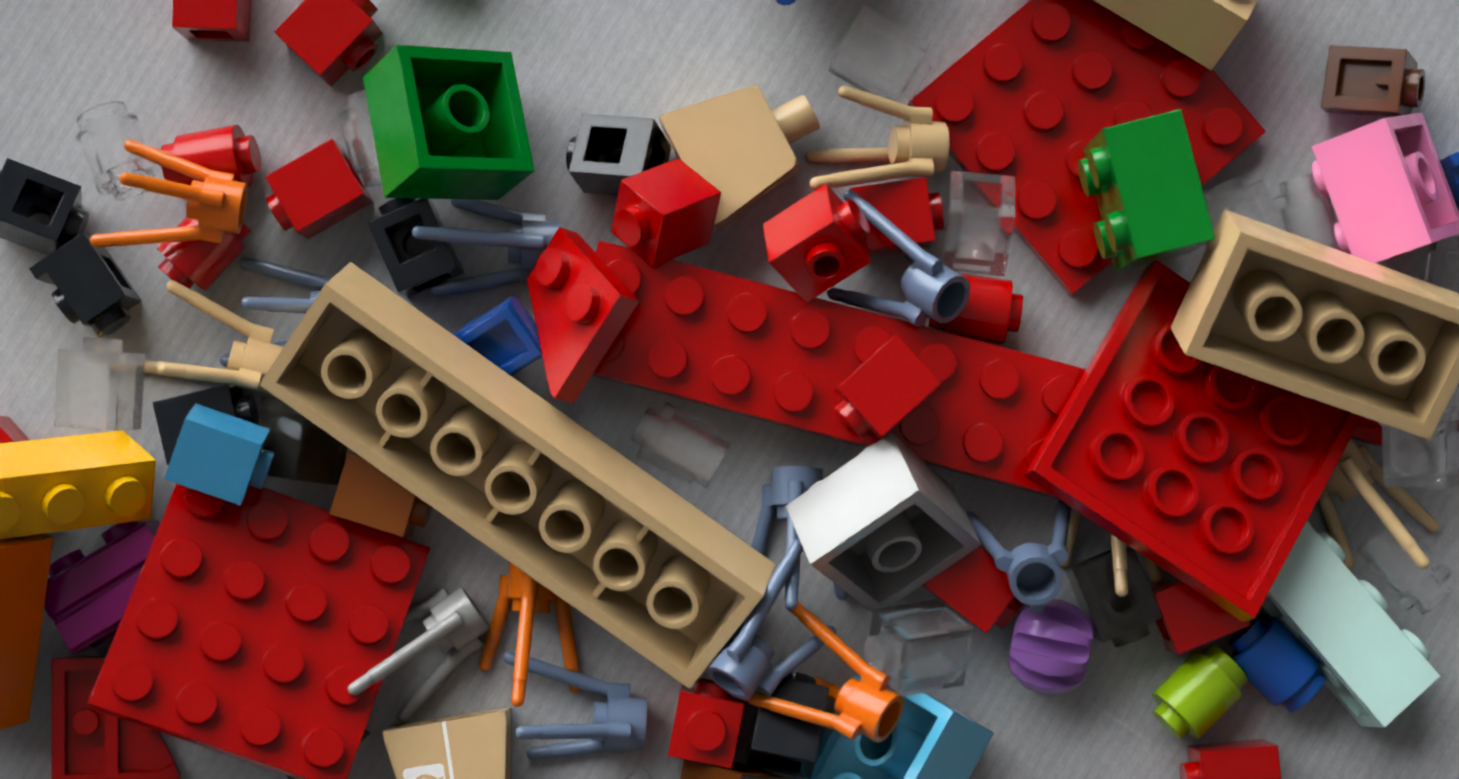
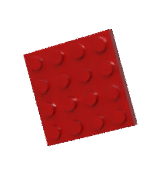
[908,0,1266,296]
[1024,260,1363,623]
[87,484,430,779]

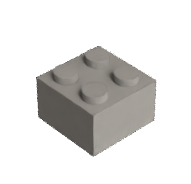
[785,433,982,616]

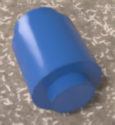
[1229,617,1327,712]

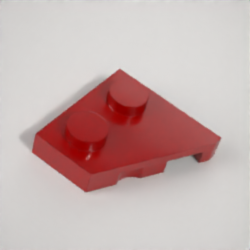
[527,227,639,404]
[51,656,181,779]

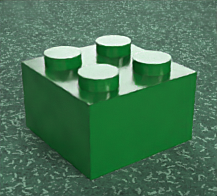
[363,45,535,200]
[1078,109,1215,272]

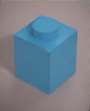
[164,403,275,506]

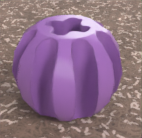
[1008,599,1094,694]

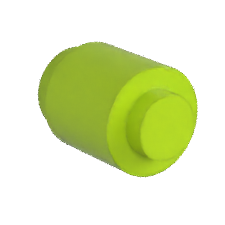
[1152,644,1248,740]

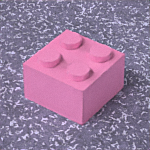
[1311,112,1459,263]

